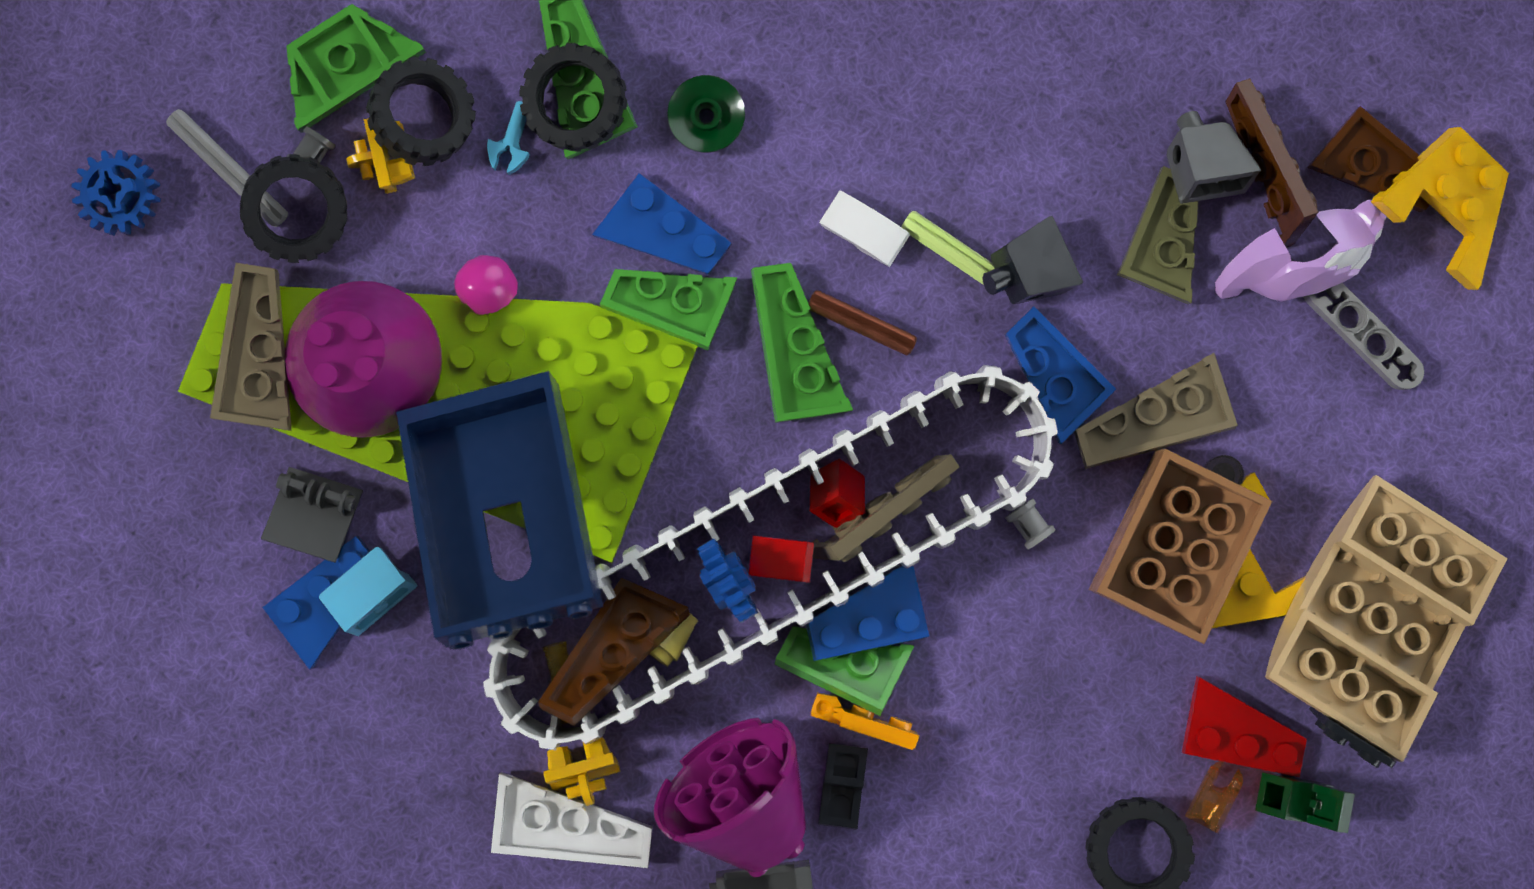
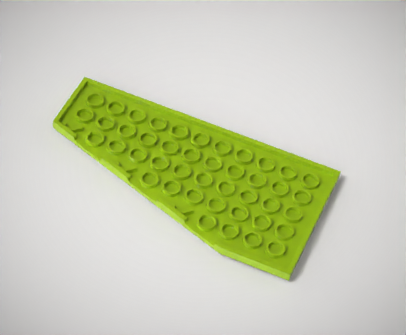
[178,283,698,563]

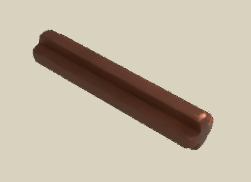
[808,290,917,355]

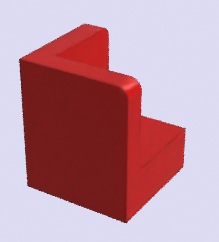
[809,458,865,528]

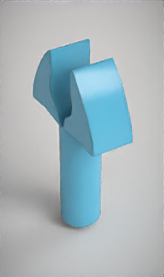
[487,101,530,175]

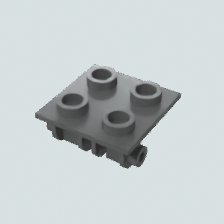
[261,467,363,563]

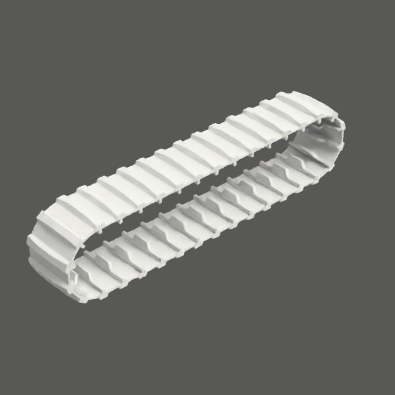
[483,365,1058,750]

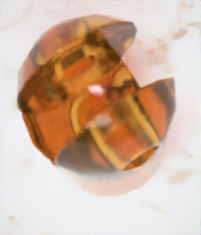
[1184,761,1243,834]

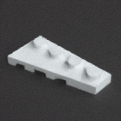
[491,772,653,868]

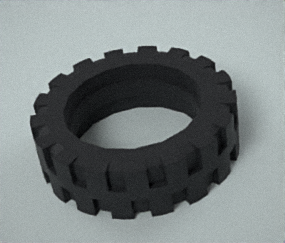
[519,43,627,152]
[366,57,476,166]
[240,154,347,263]
[1085,797,1195,889]

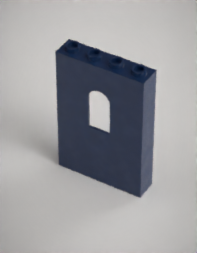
[396,371,603,650]

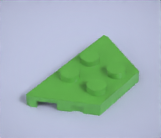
[286,4,426,133]

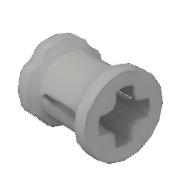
[1005,498,1056,550]

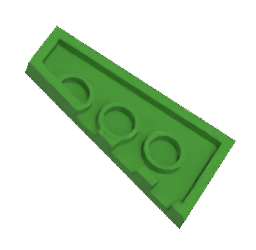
[539,0,638,159]

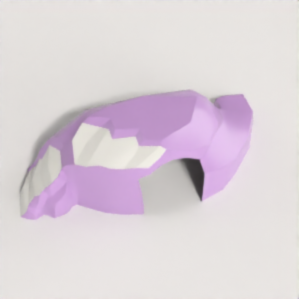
[1215,199,1387,302]

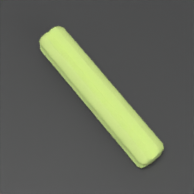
[902,211,995,285]

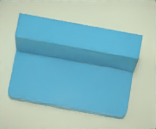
[319,547,418,636]

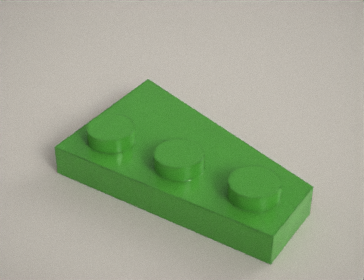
[600,269,738,351]
[774,627,914,716]

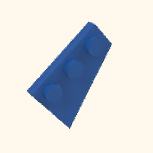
[592,173,732,275]
[1005,306,1116,444]
[262,536,370,670]
[806,566,929,661]

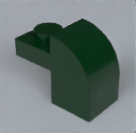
[1255,772,1355,833]

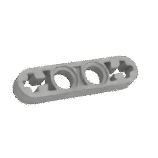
[1303,283,1424,390]

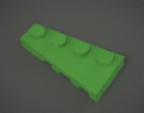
[751,263,853,423]

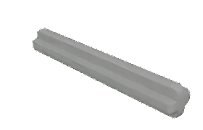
[166,109,288,227]

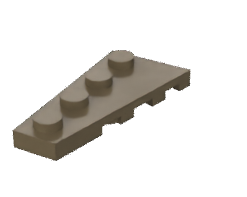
[210,263,292,431]
[1074,353,1238,469]

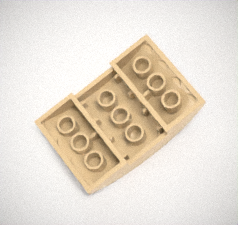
[1265,475,1508,762]

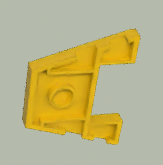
[1371,127,1509,290]
[1212,472,1305,628]

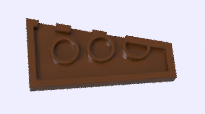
[1225,78,1319,247]
[538,578,690,726]

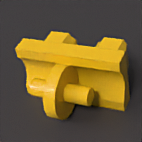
[346,118,415,194]
[543,736,621,806]

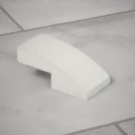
[819,190,910,267]

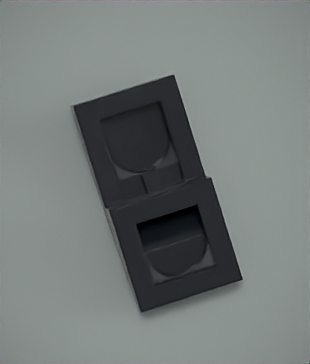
[818,743,868,830]

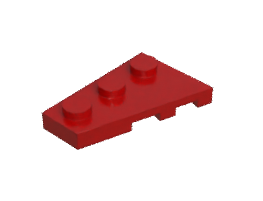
[1182,676,1307,777]

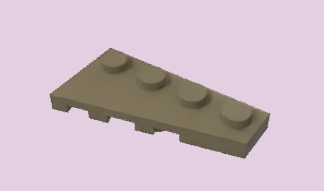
[812,454,959,562]

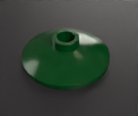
[667,75,745,153]

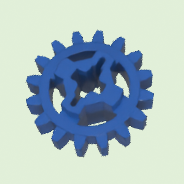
[71,149,161,236]
[697,538,758,623]

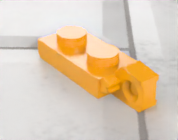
[810,692,919,750]

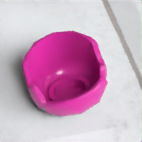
[454,255,518,315]

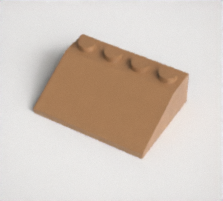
[1088,449,1273,644]

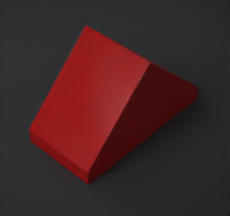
[749,536,814,583]

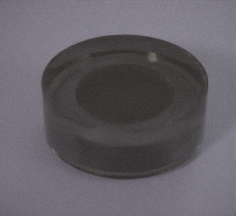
[1204,455,1244,485]

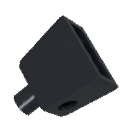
[982,215,1083,304]

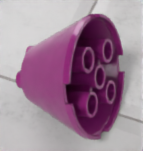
[285,281,442,438]
[654,718,806,877]

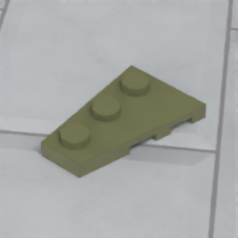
[1117,166,1198,305]

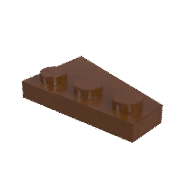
[1307,106,1430,213]

